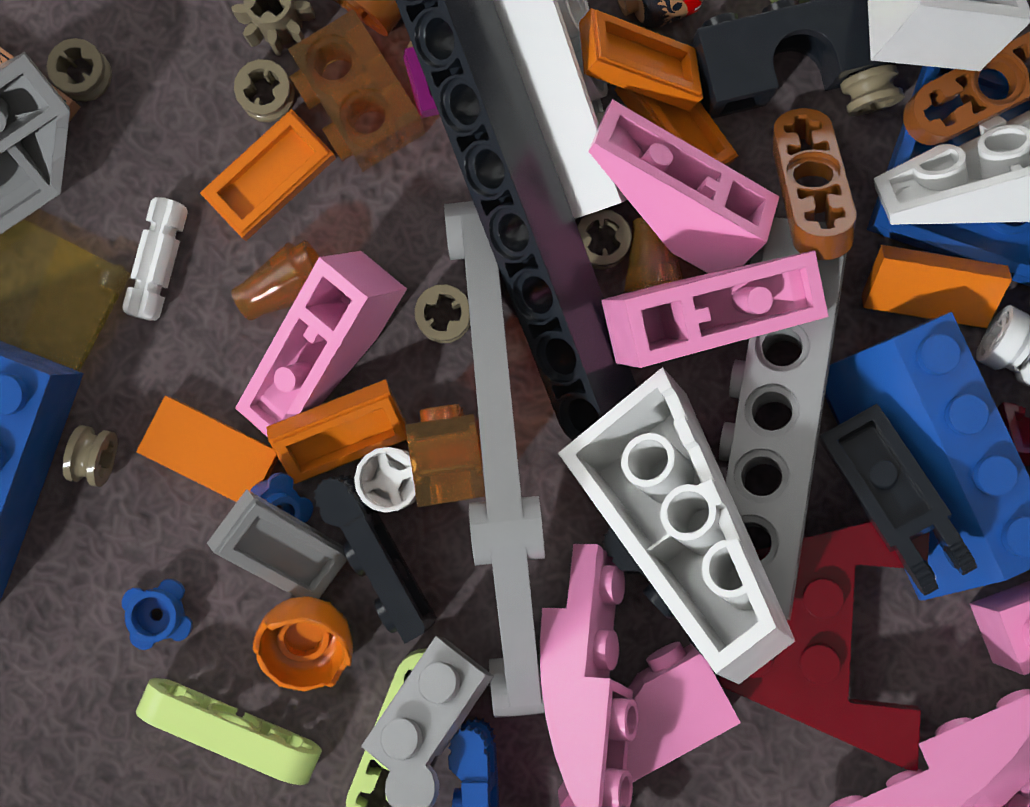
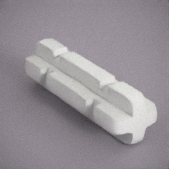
[122,197,188,321]

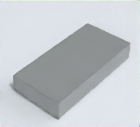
[207,489,347,599]

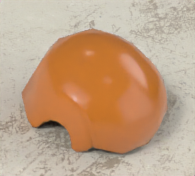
[253,596,353,692]

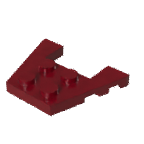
[719,521,929,771]

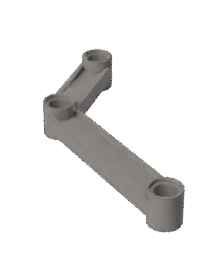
[444,201,545,718]

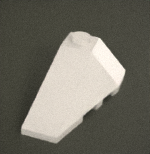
[874,110,1030,225]

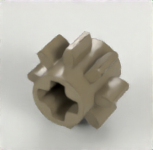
[231,0,315,56]

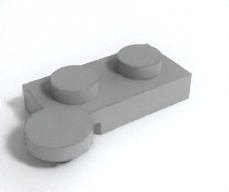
[361,636,494,807]

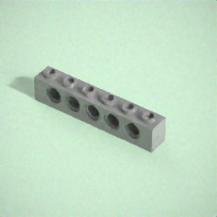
[719,217,847,620]

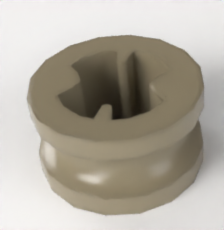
[46,38,112,102]
[234,59,295,122]
[840,64,905,117]
[577,210,631,270]
[415,284,470,343]
[62,425,118,487]

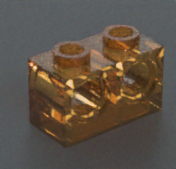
[288,9,425,172]
[405,404,485,507]

